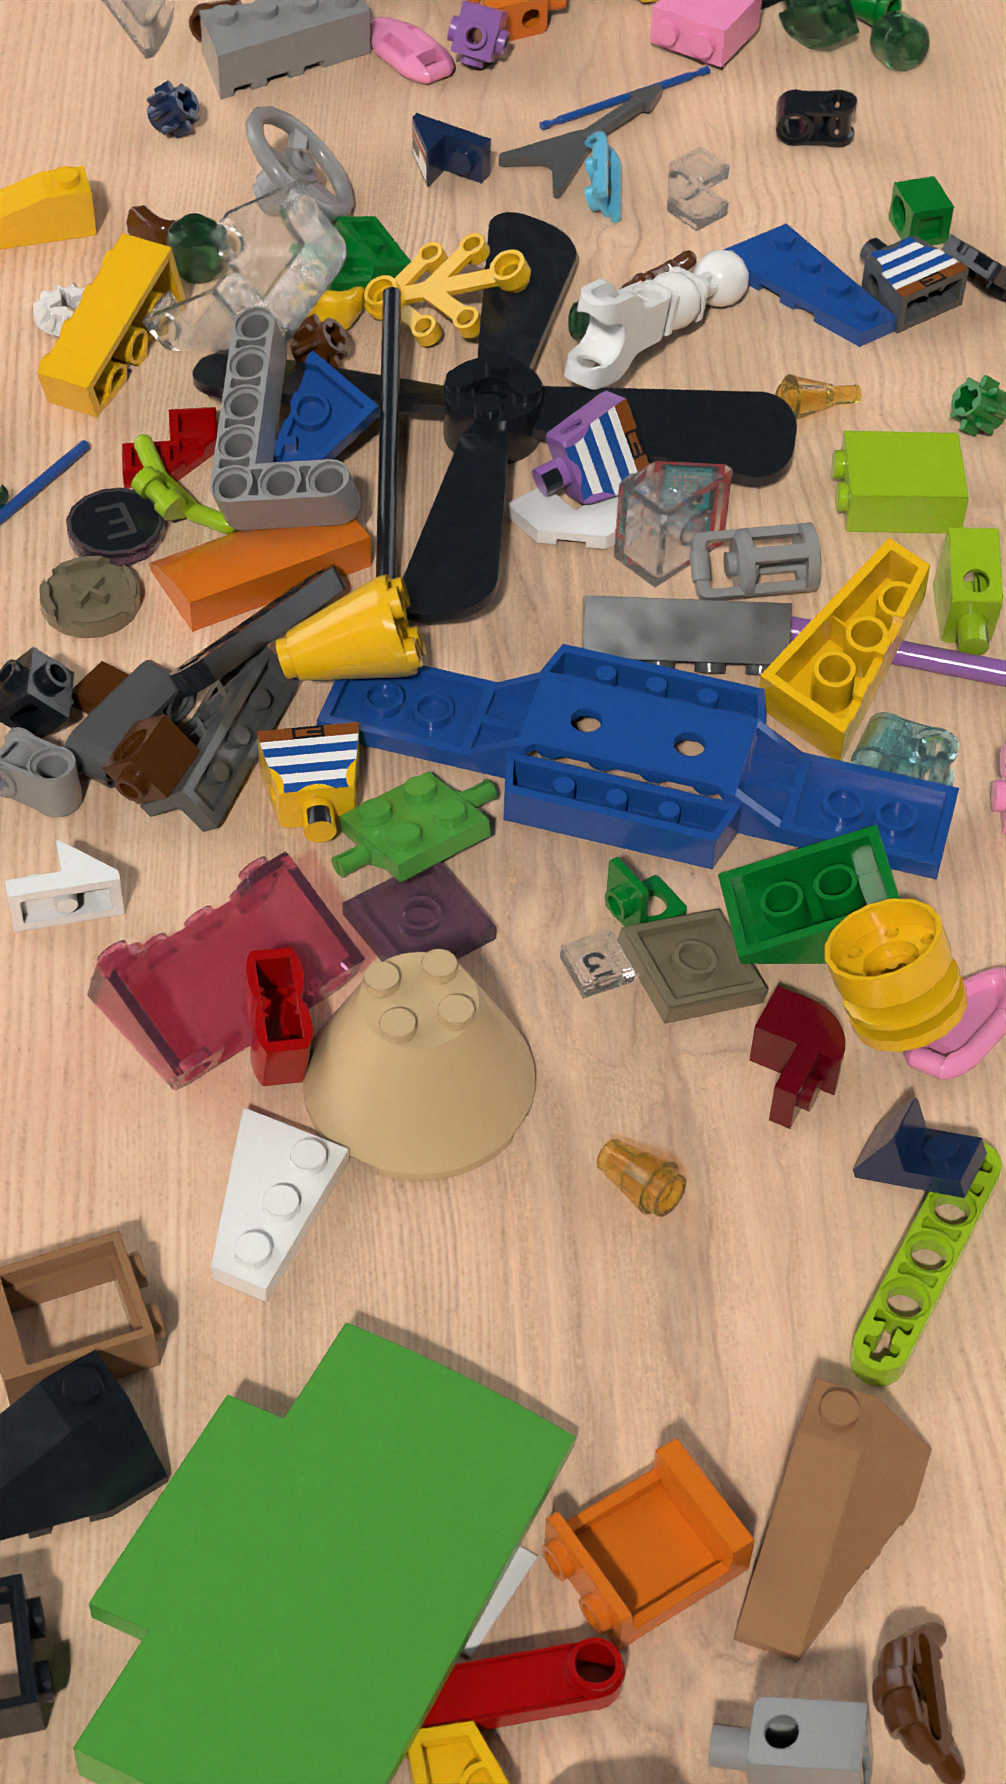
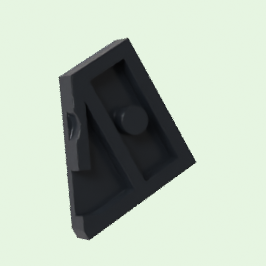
[941,234,1006,300]

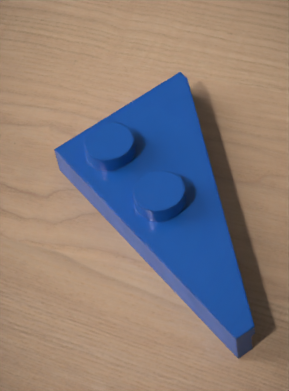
[273,350,380,462]

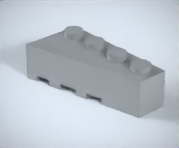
[200,0,371,100]

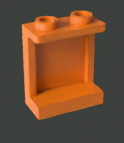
[541,1438,755,1650]

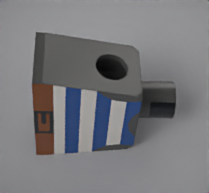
[860,236,969,334]

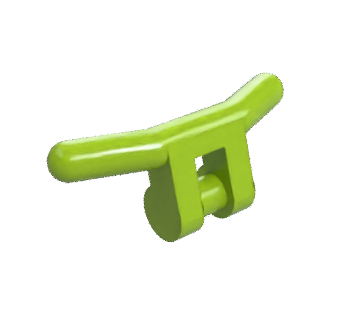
[131,434,237,535]

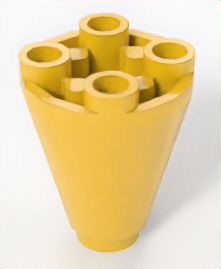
[275,574,426,681]

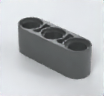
[64,660,197,788]

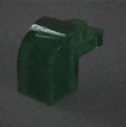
[778,0,859,49]

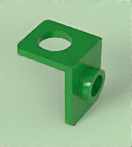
[605,857,687,927]

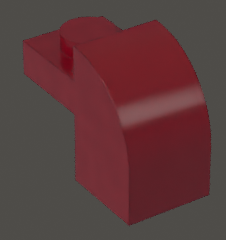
[749,986,846,1129]

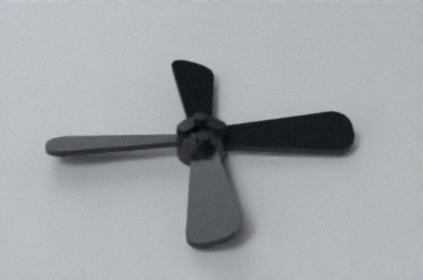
[192,212,797,623]

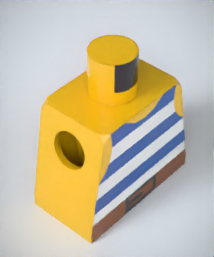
[257,722,360,843]

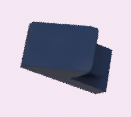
[853,1098,987,1198]

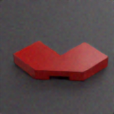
[122,407,218,488]

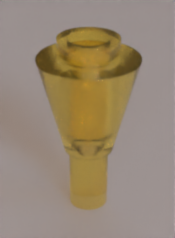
[776,374,862,420]

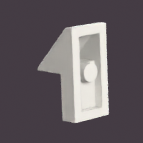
[5,840,125,933]

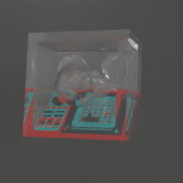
[614,461,733,588]

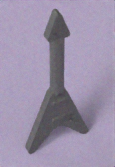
[499,84,662,198]

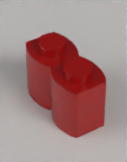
[243,947,313,1086]

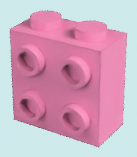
[650,0,762,67]

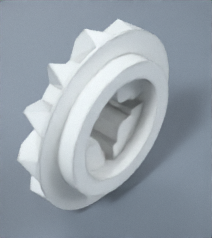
[33,282,85,337]

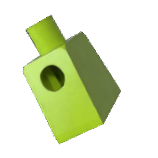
[933,527,1003,655]

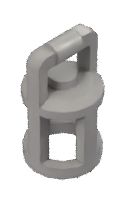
[689,522,821,600]

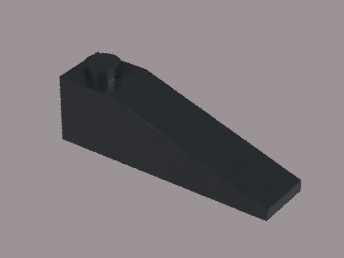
[0,1350,169,1541]

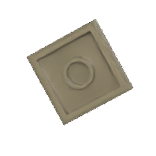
[617,909,768,1024]

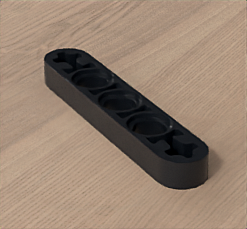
[168,564,347,699]

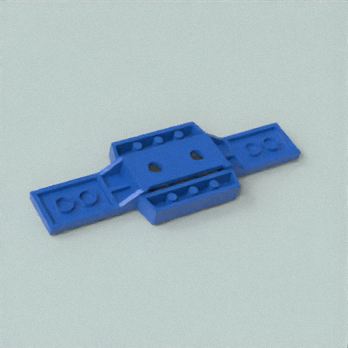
[317,644,959,880]

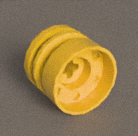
[824,898,968,1052]

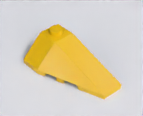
[0,165,97,250]

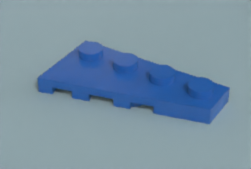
[723,223,897,347]

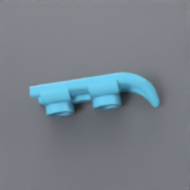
[584,131,621,223]

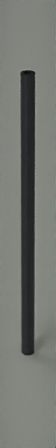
[376,287,401,579]

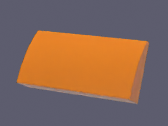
[149,518,371,632]

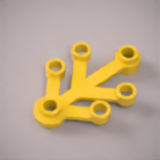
[364,233,531,346]

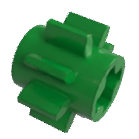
[950,375,1006,437]

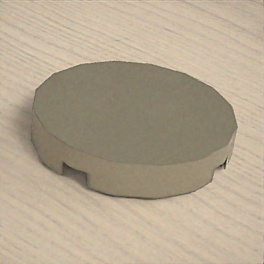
[40,556,141,638]

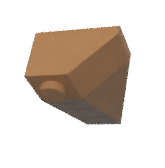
[733,1377,932,1662]

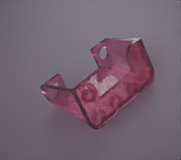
[87,851,365,1090]

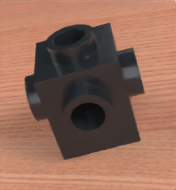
[0,646,74,739]

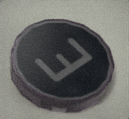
[66,487,166,567]

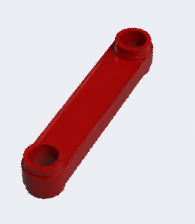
[421,1637,625,1731]

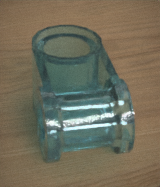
[851,712,959,786]

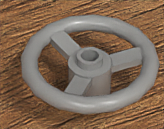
[245,106,354,222]

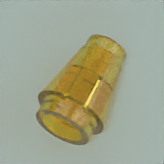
[596,1139,686,1217]

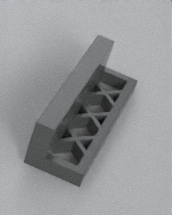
[140,645,299,832]

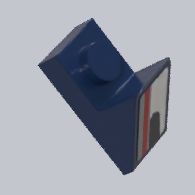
[412,113,491,187]

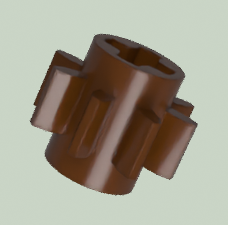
[291,313,348,368]

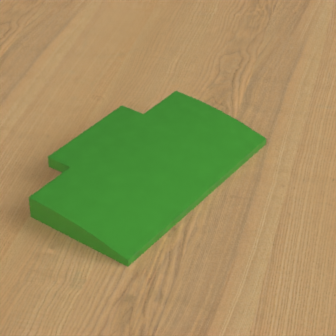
[73,1322,575,1784]

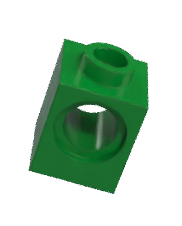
[888,176,954,245]

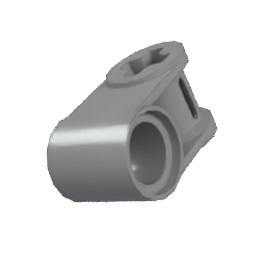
[0,727,83,818]

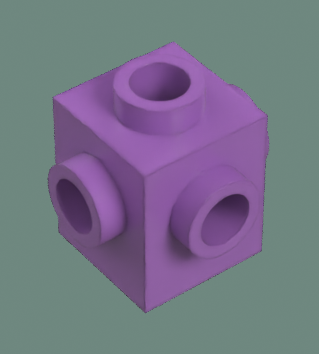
[447,1,510,68]

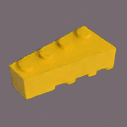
[759,538,930,761]

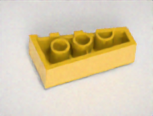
[37,233,188,417]

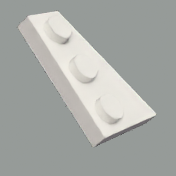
[211,1107,349,1302]

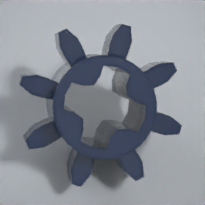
[146,80,199,138]

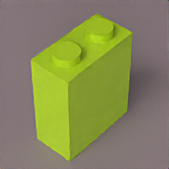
[831,430,969,534]

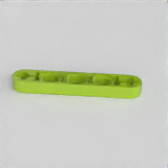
[849,1142,1002,1386]

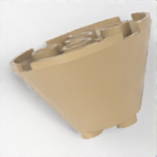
[303,949,535,1181]

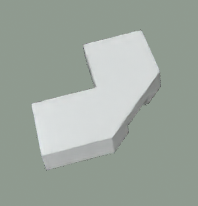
[506,488,644,549]

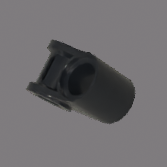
[776,89,858,148]

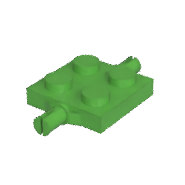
[331,771,497,882]

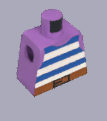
[532,391,654,504]

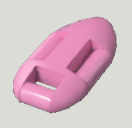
[370,17,454,84]
[903,967,1006,1080]

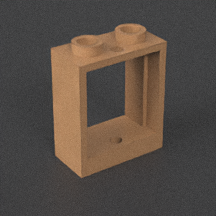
[0,1231,166,1405]

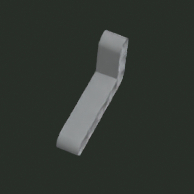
[210,306,362,530]

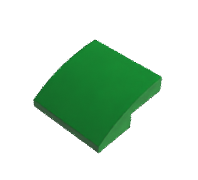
[290,216,411,291]

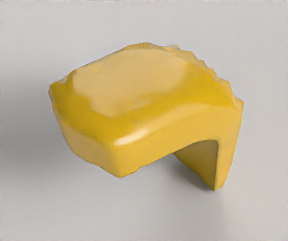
[289,284,366,330]

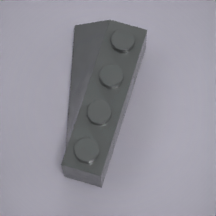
[582,595,792,675]

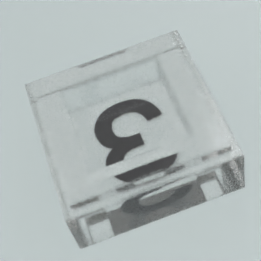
[560,929,635,999]

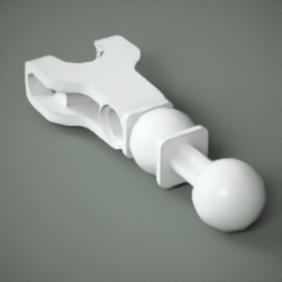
[564,250,749,389]

